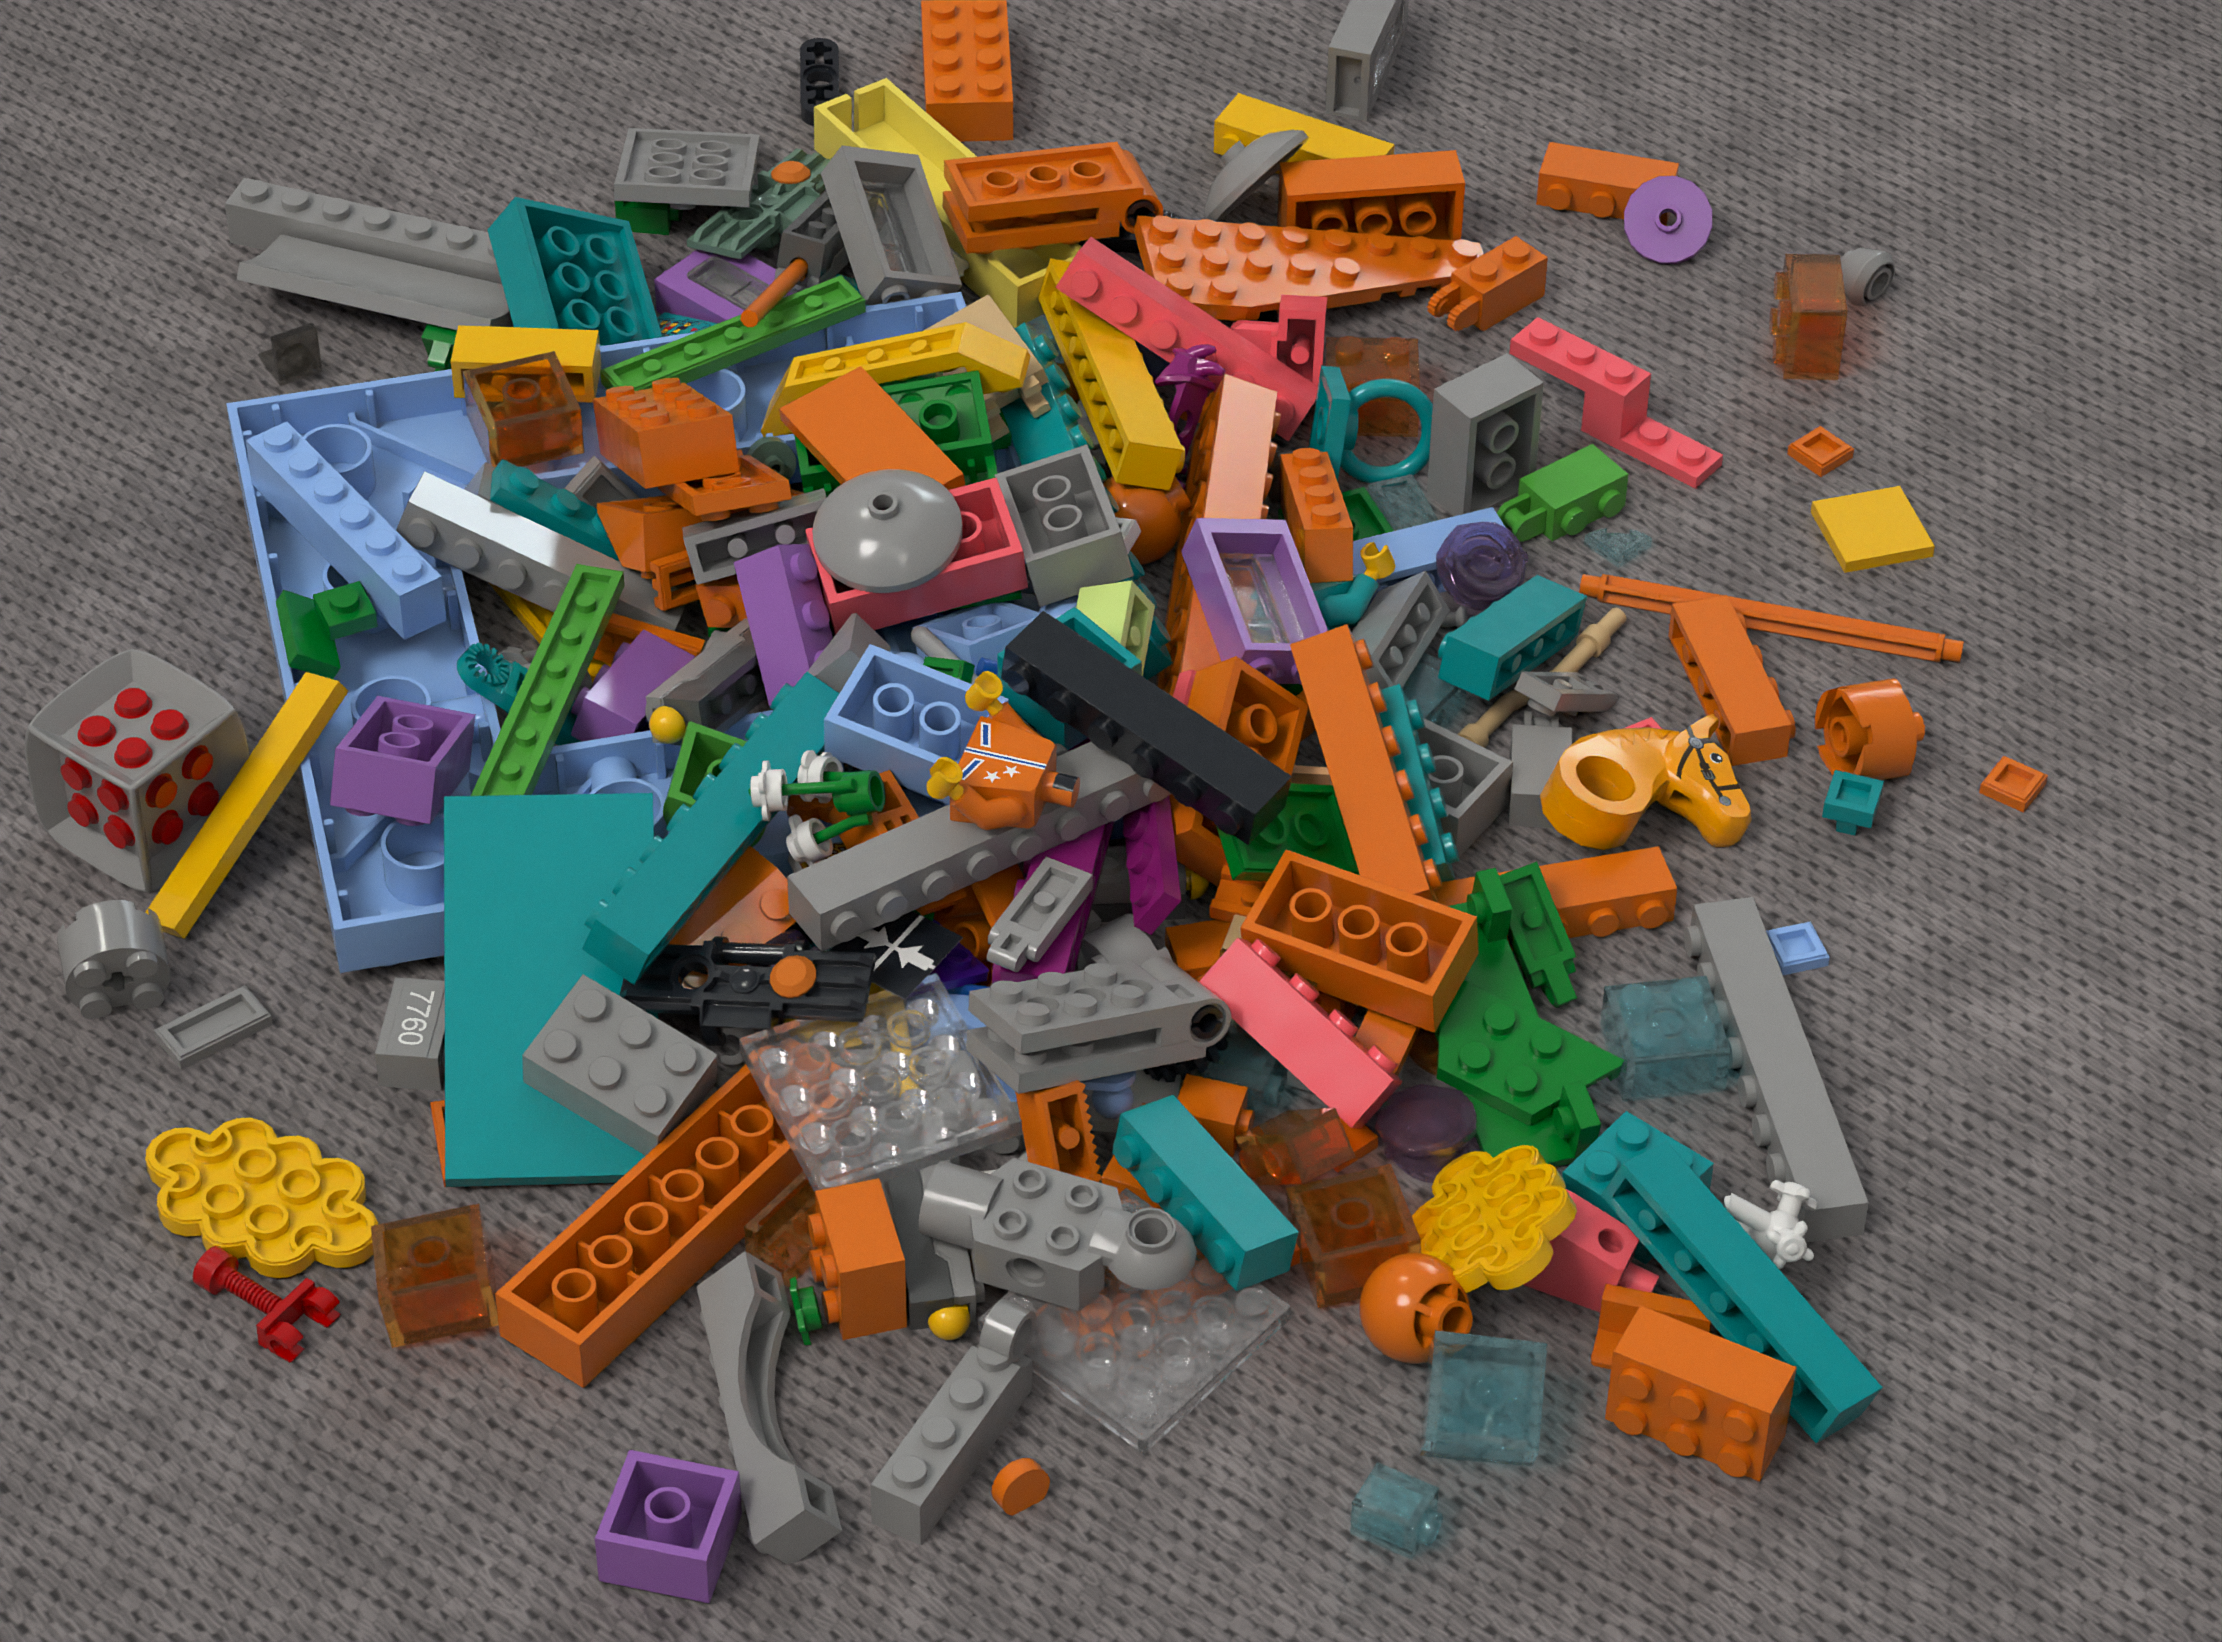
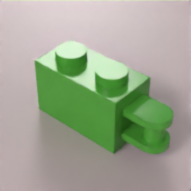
[1497,444,1628,542]

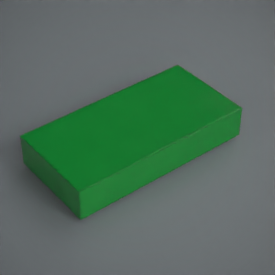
[276,590,341,679]

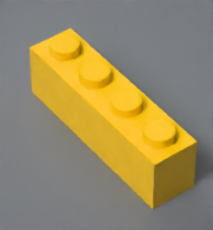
[1214,93,1395,174]

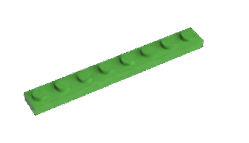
[471,564,625,796]

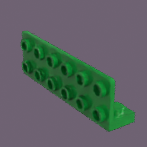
[1434,868,1601,1167]

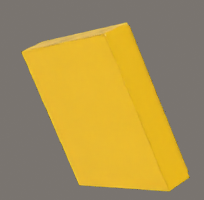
[1811,486,1935,573]

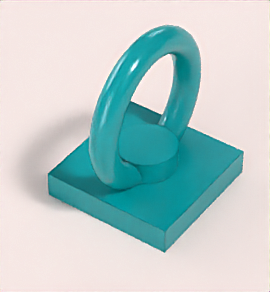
[1308,365,1433,484]

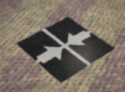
[829,911,963,1000]

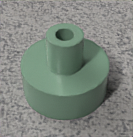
[747,437,796,480]

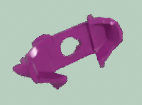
[1155,344,1226,491]

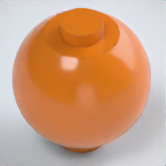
[1103,476,1192,565]
[1359,1253,1473,1364]

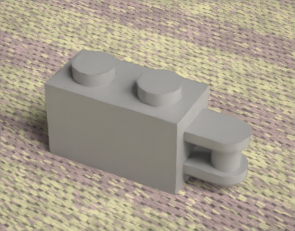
[1508,711,1572,828]

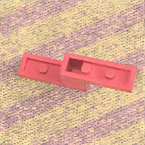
[1509,317,1723,489]

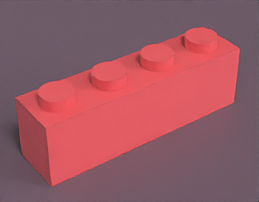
[1199,938,1403,1129]

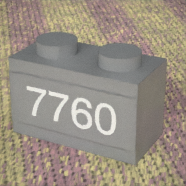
[375,977,445,1091]

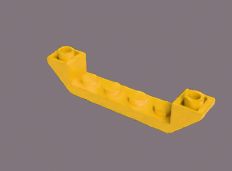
[761,322,1031,437]

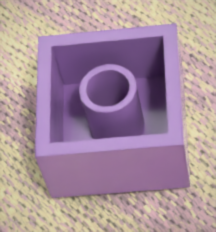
[595,1450,742,1603]

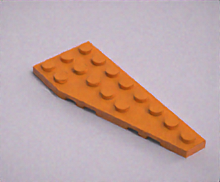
[1134,215,1483,321]

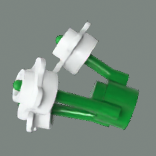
[748,750,885,866]

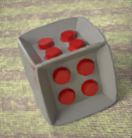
[25,649,249,893]

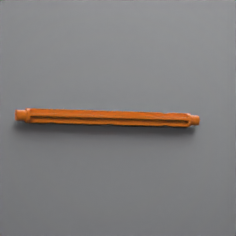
[1579,574,1964,663]

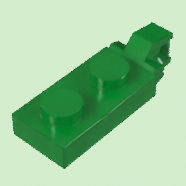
[1499,861,1577,1008]

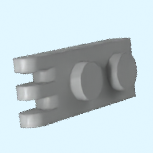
[1514,671,1618,716]

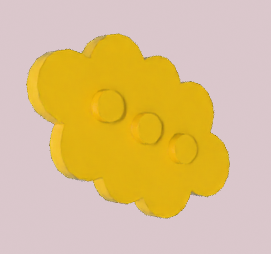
[145,1118,380,1278]
[1407,1145,1577,1295]

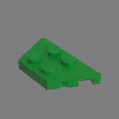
[1436,980,1624,1126]

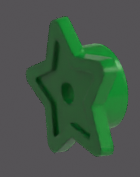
[789,1276,823,1345]

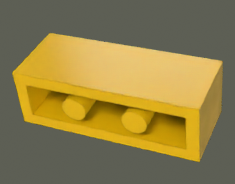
[451,325,601,403]

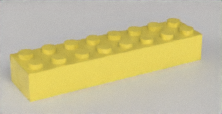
[814,78,1081,328]

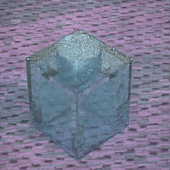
[1350,1462,1443,1560]

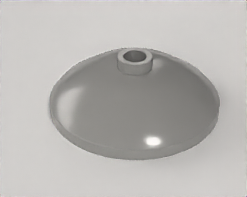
[1204,130,1309,222]
[812,469,963,593]

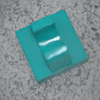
[1822,770,1884,836]

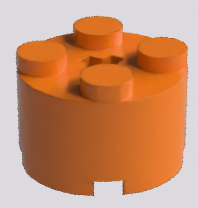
[1815,678,1925,780]

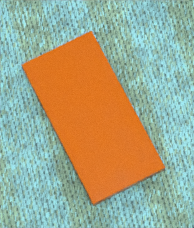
[779,366,965,490]

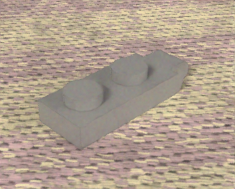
[987,857,1093,972]

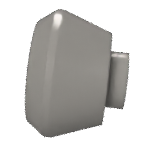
[1837,247,1895,305]

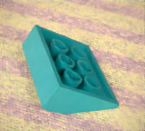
[487,197,662,346]

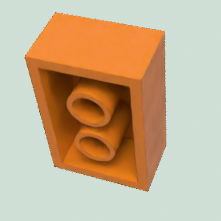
[1605,1305,1797,1482]

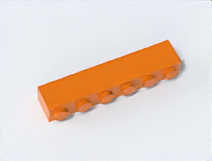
[1290,624,1443,903]

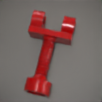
[193,1246,341,1363]

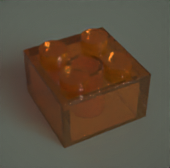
[1769,254,1848,380]
[1325,336,1420,437]
[462,351,584,467]
[1286,1164,1421,1309]
[371,1203,499,1348]

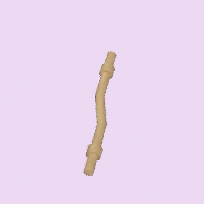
[1457,608,1626,748]

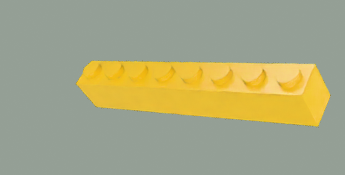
[1038,258,1185,491]

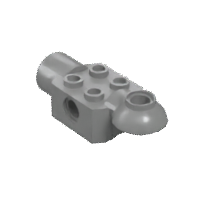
[919,1158,1197,1311]

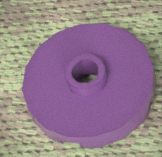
[1624,176,1712,264]

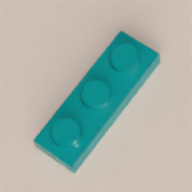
[490,459,618,561]

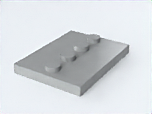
[614,128,760,210]

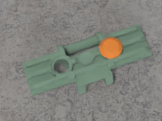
[687,148,833,259]

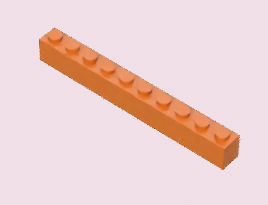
[1165,846,1677,982]

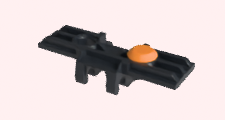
[620,936,876,1049]

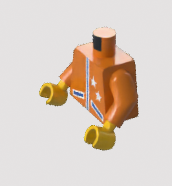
[926,671,1080,831]

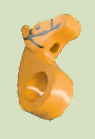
[1540,714,1752,850]

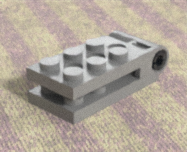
[966,956,1231,1094]

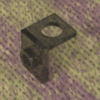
[258,323,322,386]

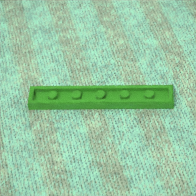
[600,275,866,391]

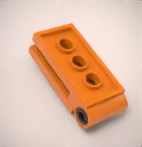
[942,142,1163,254]

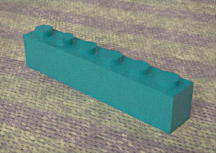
[1601,1141,1883,1443]

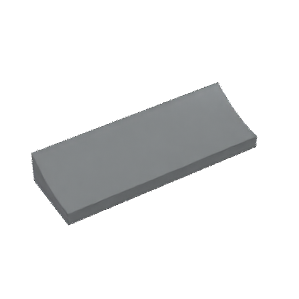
[236,234,514,330]

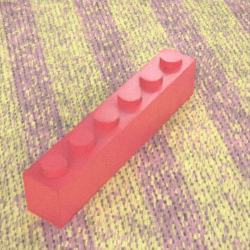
[1055,237,1318,441]

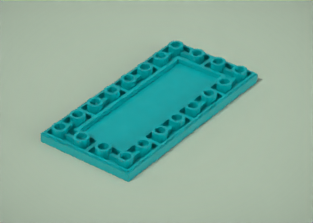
[444,793,658,1187]

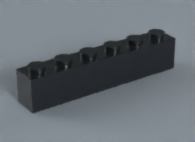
[1001,611,1292,845]

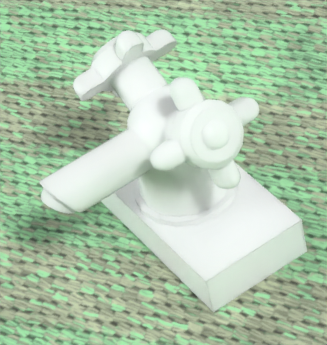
[1724,1180,1817,1269]

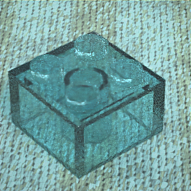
[1600,976,1731,1102]
[1420,1330,1548,1467]

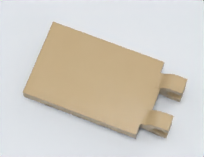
[923,294,1051,441]

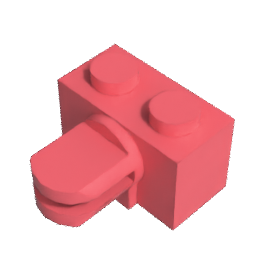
[1230,294,1327,386]

